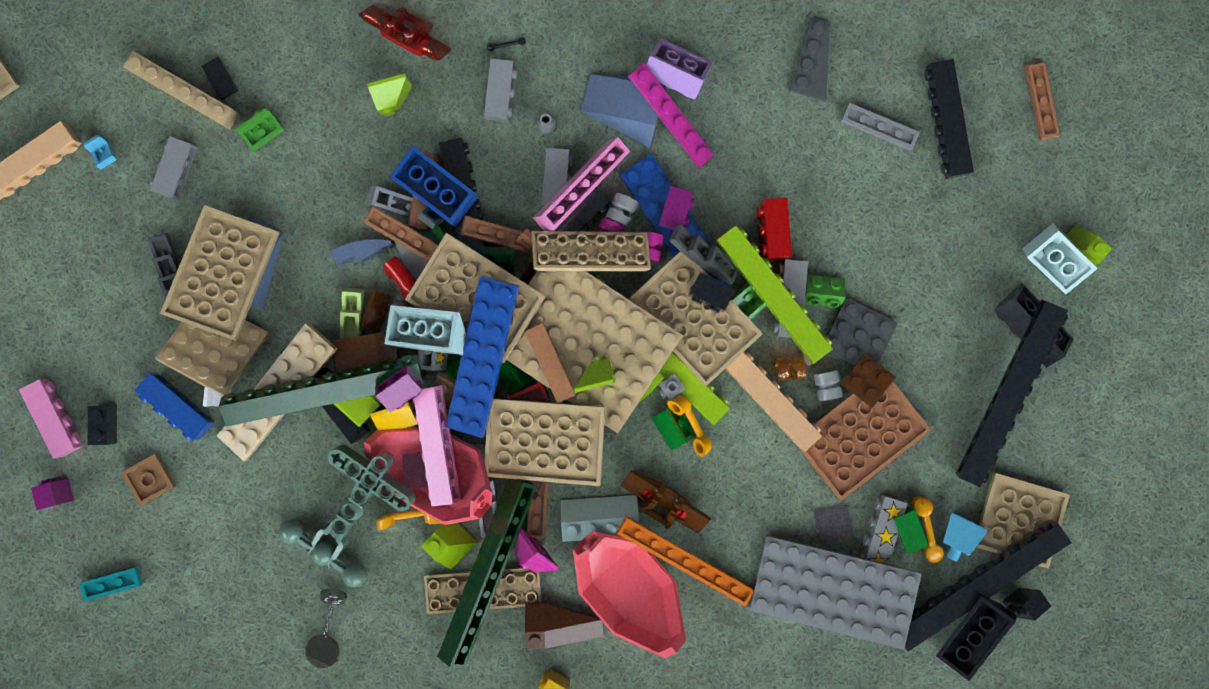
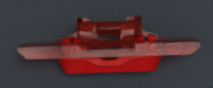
[359,5,451,61]

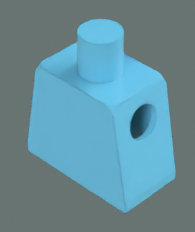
[943,513,988,562]

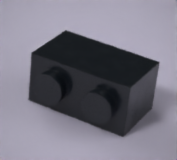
[689,272,735,313]
[87,405,117,445]
[1002,588,1051,621]

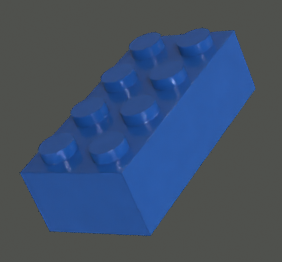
[389,146,479,227]

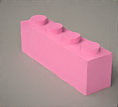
[19,379,83,459]

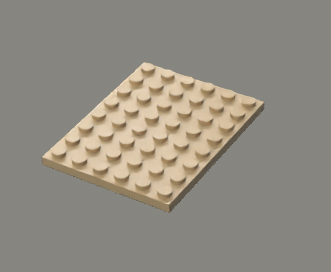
[507,271,683,434]

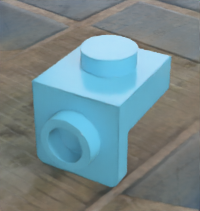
[83,134,117,170]

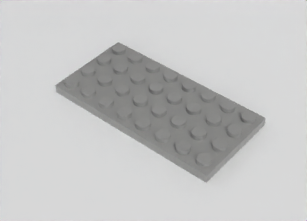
[750,535,922,650]

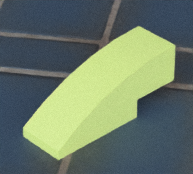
[340,288,364,339]

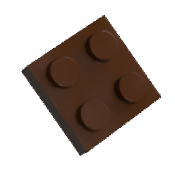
[841,354,896,408]

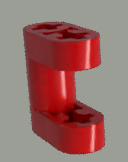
[383,256,416,302]

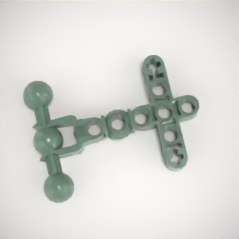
[278,445,416,588]

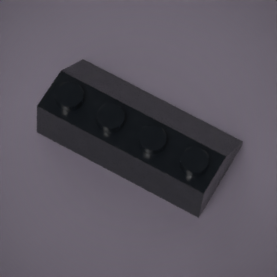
[995,283,1074,368]
[936,596,1017,681]

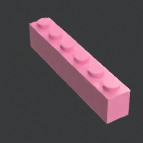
[533,137,630,231]
[412,385,461,506]

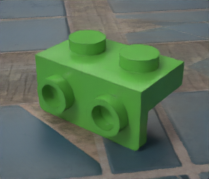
[235,108,285,152]
[805,274,845,308]
[731,283,767,320]

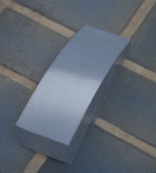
[330,239,395,266]

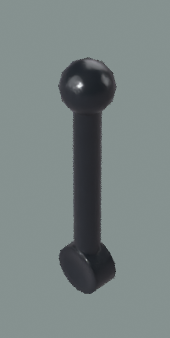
[487,37,526,51]

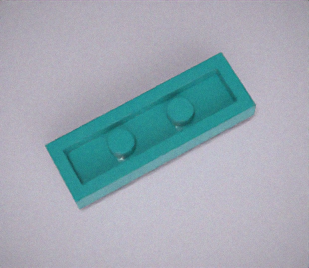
[79,566,143,602]

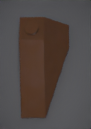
[525,602,604,649]

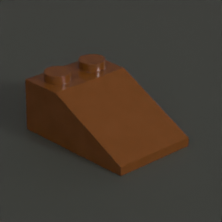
[331,332,398,373]

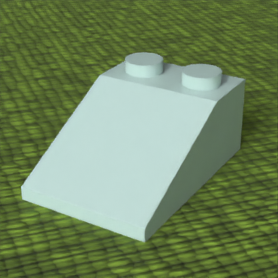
[1022,223,1098,294]

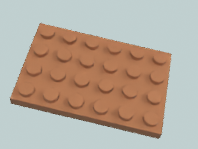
[796,382,931,501]

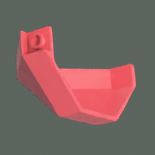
[364,428,492,525]
[573,531,686,658]

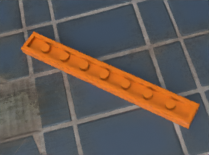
[616,515,754,607]

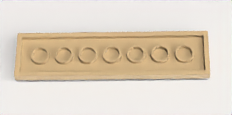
[217,322,338,462]

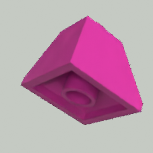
[515,529,559,572]

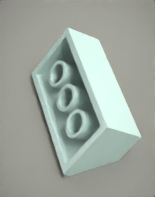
[384,305,466,355]
[561,495,639,542]

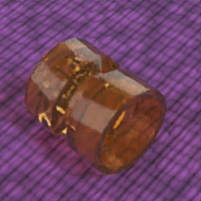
[775,356,806,382]

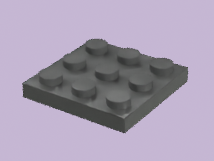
[827,297,898,365]

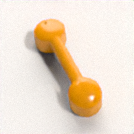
[667,395,712,457]
[911,496,944,563]
[376,509,442,530]

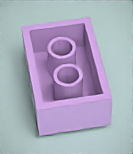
[646,38,713,99]

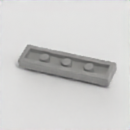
[841,103,920,151]

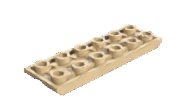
[531,231,651,271]
[424,567,542,614]

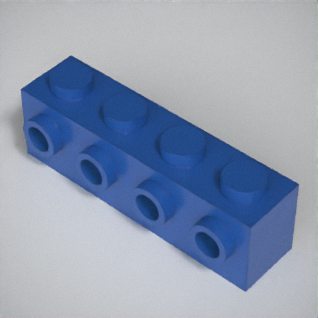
[134,372,215,441]

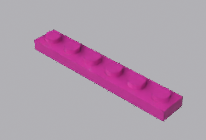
[628,63,714,168]

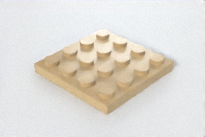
[155,320,269,396]
[976,472,1070,569]

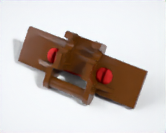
[620,470,711,533]

